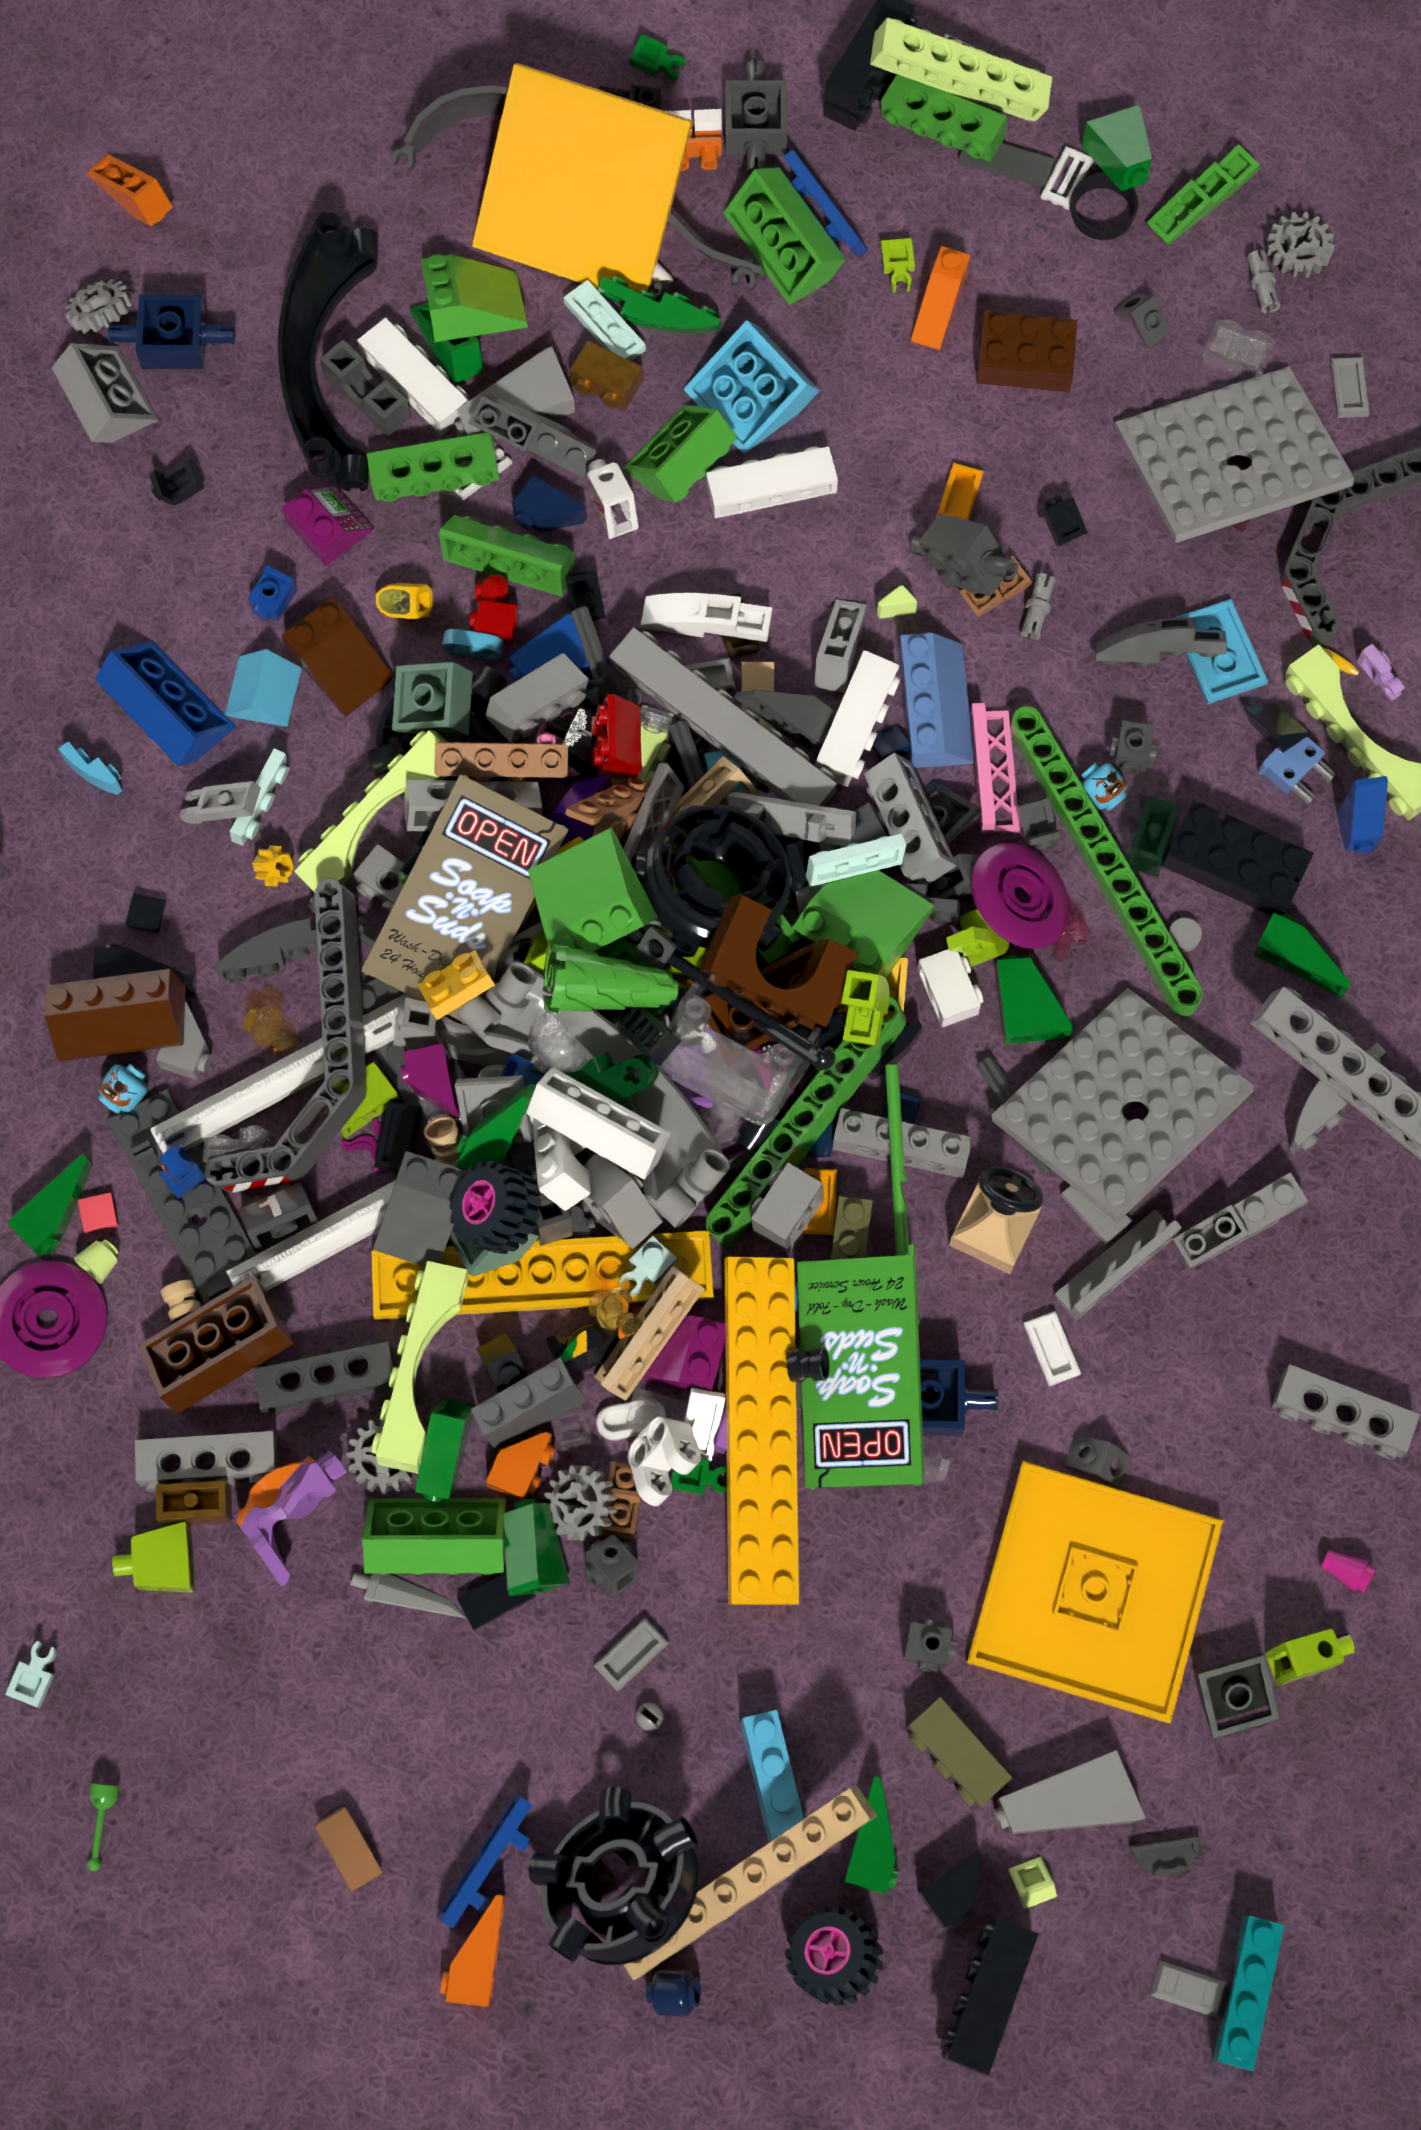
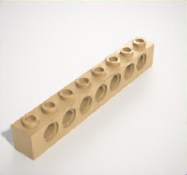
[623,1785,877,1981]

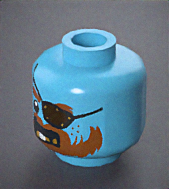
[1081,763,1128,811]
[98,1063,148,1114]

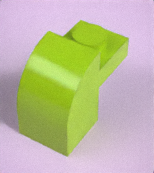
[946,909,1009,966]
[841,970,889,1046]

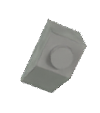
[156,1001,212,1080]

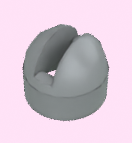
[636,1702,664,1731]

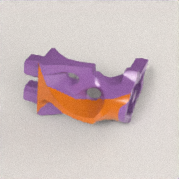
[232,1451,347,1587]

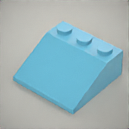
[684,320,820,454]

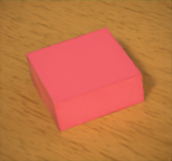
[78,1192,119,1234]

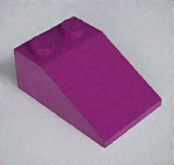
[626,1307,725,1392]

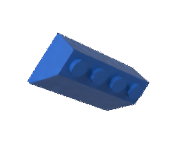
[95,641,236,766]

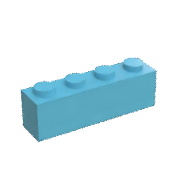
[740,1710,804,1843]

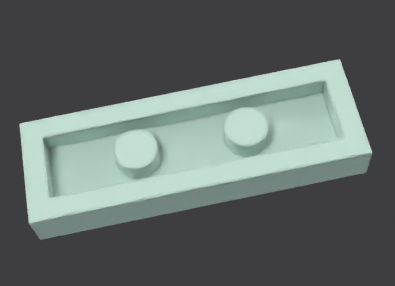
[563,280,646,361]
[230,749,289,846]
[806,834,906,887]

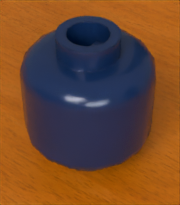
[646,1968,701,2016]

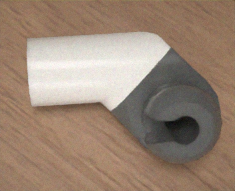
[649,262,673,302]

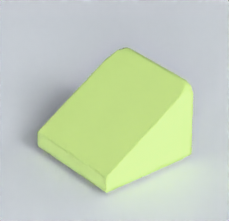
[877,585,917,618]
[1008,1856,1057,1909]

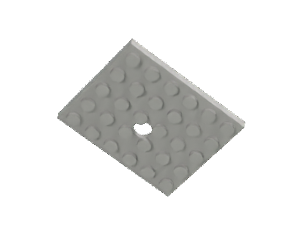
[1115,367,1354,543]
[992,988,1254,1223]

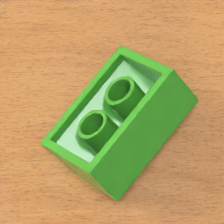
[622,405,737,503]

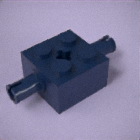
[108,294,236,369]
[920,1359,998,1436]

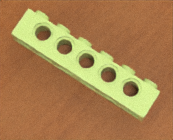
[870,18,1052,121]

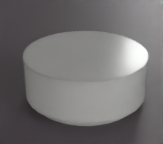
[1168,918,1202,952]

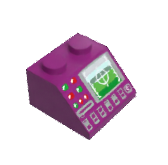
[282,485,374,566]

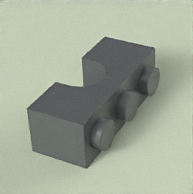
[320,339,410,437]

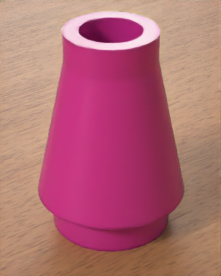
[1321,1550,1376,1593]

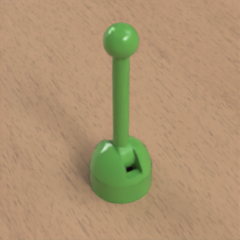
[87,1783,119,1872]

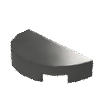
[1129,1835,1200,1877]

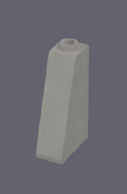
[454,346,575,440]
[994,1750,1145,1834]

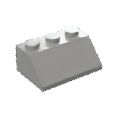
[52,343,159,443]

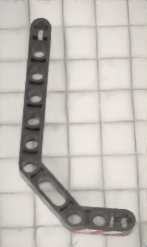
[1281,447,1421,648]
[205,879,367,1193]

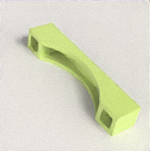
[1285,644,1421,821]
[294,730,447,892]
[372,1261,469,1474]

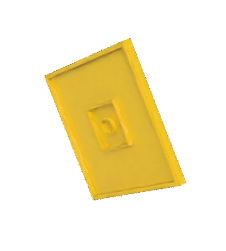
[472,63,693,293]
[966,1461,1224,1724]

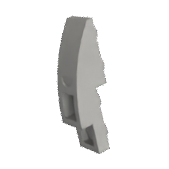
[1289,1043,1386,1154]
[1173,1172,1309,1269]

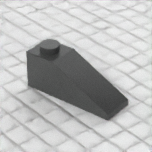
[734,690,837,748]
[509,1134,572,1246]

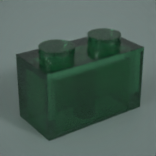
[1128,796,1180,878]

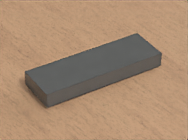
[958,143,1055,188]

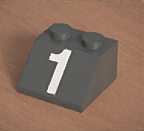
[238,1182,318,1252]

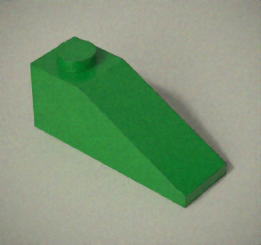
[410,302,483,383]
[1253,913,1351,998]
[456,1083,536,1171]
[7,1154,92,1257]
[843,1776,900,1895]

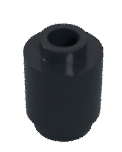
[736,1100,782,1152]

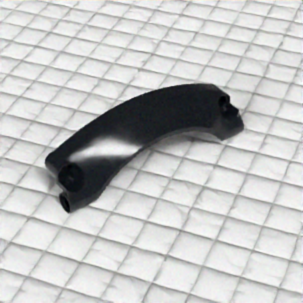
[278,212,379,492]

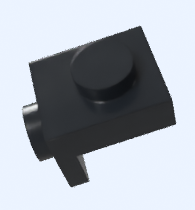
[148,458,205,505]

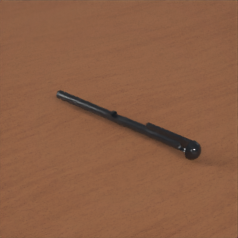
[626,929,835,1071]

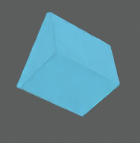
[225,649,302,727]

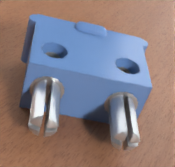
[1257,737,1336,804]

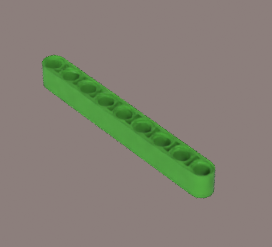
[705,997,906,1246]

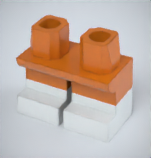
[665,109,722,171]

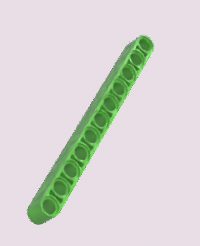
[1010,706,1203,1017]

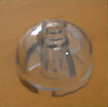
[528,1012,593,1076]

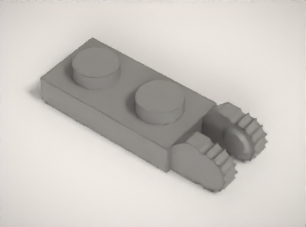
[179,781,261,824]

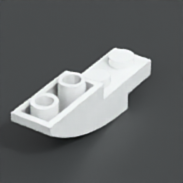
[641,593,772,642]

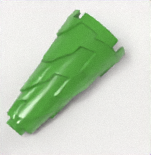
[543,944,678,1013]

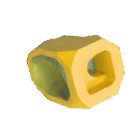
[376,583,433,619]

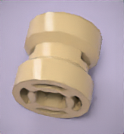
[424,1116,462,1164]
[160,1279,202,1324]

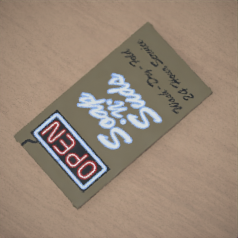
[361,774,569,1024]

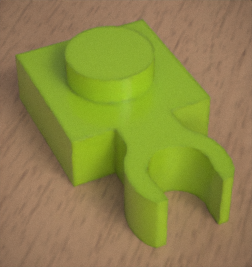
[880,238,915,293]

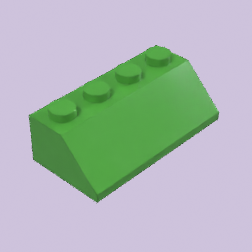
[723,167,846,305]
[439,515,575,597]
[362,1498,506,1575]

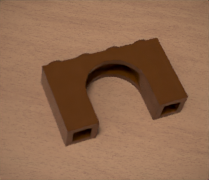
[699,895,858,1030]

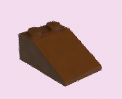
[282,597,394,717]

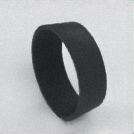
[1071,173,1138,240]

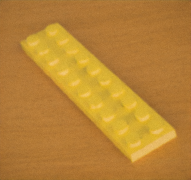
[371,1231,714,1320]
[725,1257,799,1605]

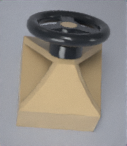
[949,1167,1044,1274]

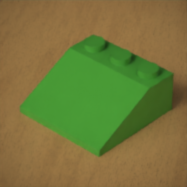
[421,255,528,342]
[528,827,658,952]
[792,870,935,979]

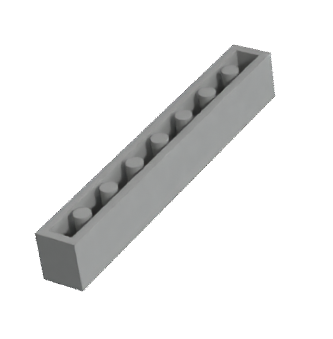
[609,627,837,807]

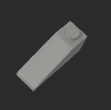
[814,599,867,693]

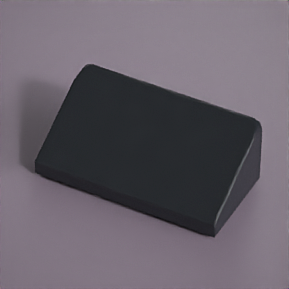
[1244,703,1309,753]

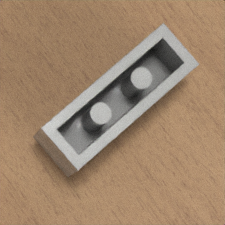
[485,653,589,743]

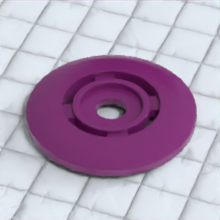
[971,843,1071,949]
[0,1261,108,1378]

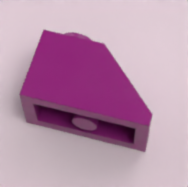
[400,1043,460,1117]

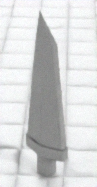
[351,1572,467,1619]

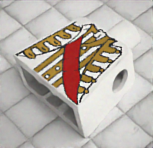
[587,459,639,539]

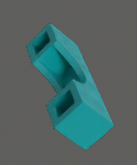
[1212,1915,1285,2071]

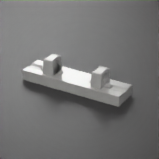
[728,792,856,846]

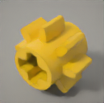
[252,845,294,887]

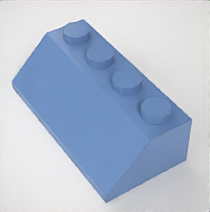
[899,633,975,768]

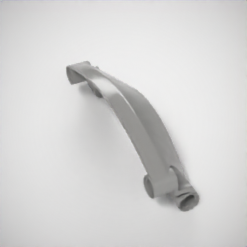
[459,962,730,1228]

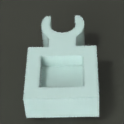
[619,1236,677,1297]
[5,1641,57,1708]

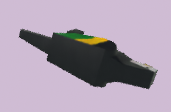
[547,1303,632,1375]

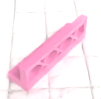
[970,703,1020,835]

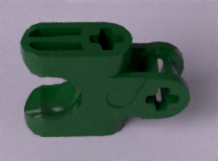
[564,1051,659,1113]

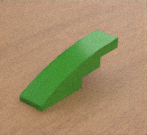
[1147,144,1261,245]

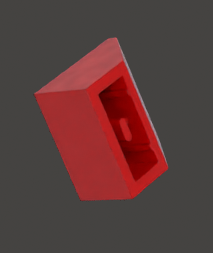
[591,694,642,779]

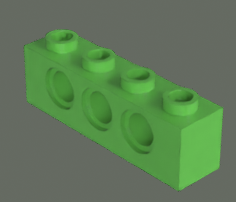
[881,74,1007,162]
[367,433,500,502]

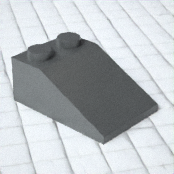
[373,1151,467,1267]

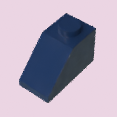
[512,475,587,532]

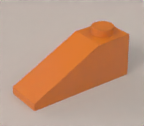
[86,154,173,227]
[910,246,971,350]
[440,1895,505,2008]

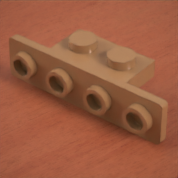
[434,742,568,782]
[565,777,649,840]

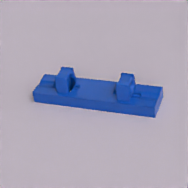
[783,149,868,257]
[437,1795,532,1929]

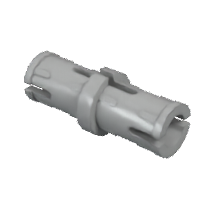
[1246,250,1281,313]
[1020,573,1056,640]

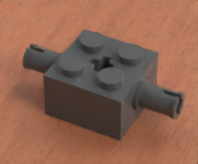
[725,61,787,176]
[910,514,1018,596]

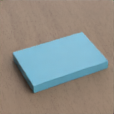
[1174,599,1268,705]

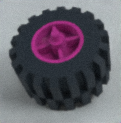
[449,1161,541,1254]
[785,1906,883,2006]

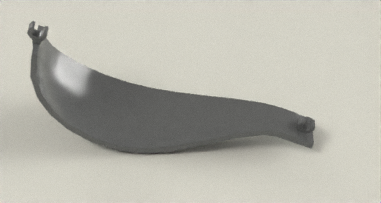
[391,84,767,291]

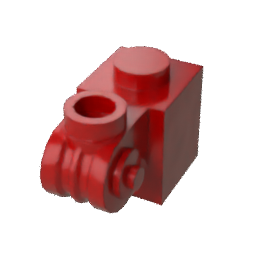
[470,575,519,646]

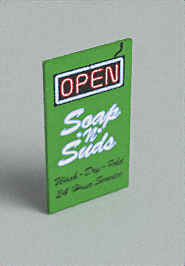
[797,1254,925,1490]

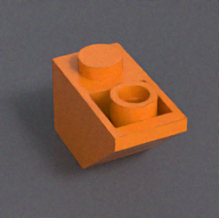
[486,1432,556,1501]

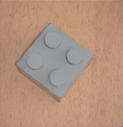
[582,1153,662,1249]
[750,1162,824,1255]

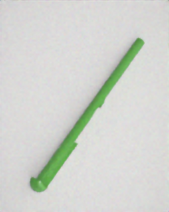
[885,1064,920,1326]

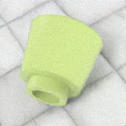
[74,1239,119,1284]

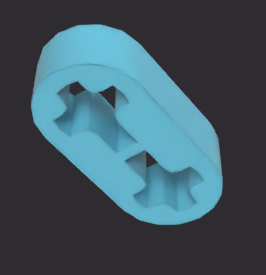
[441,629,504,660]

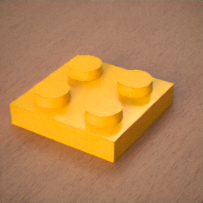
[418,950,495,1020]

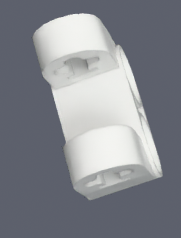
[628,1416,701,1506]

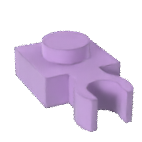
[1357,644,1405,701]

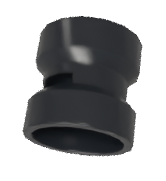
[787,1347,830,1382]

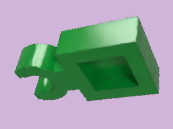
[628,34,686,81]
[670,1458,727,1495]

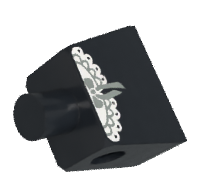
[545,707,597,779]

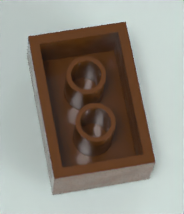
[977,311,1078,392]

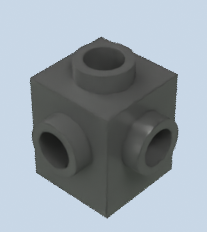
[1109,720,1158,775]
[585,1534,639,1599]
[903,1619,957,1673]

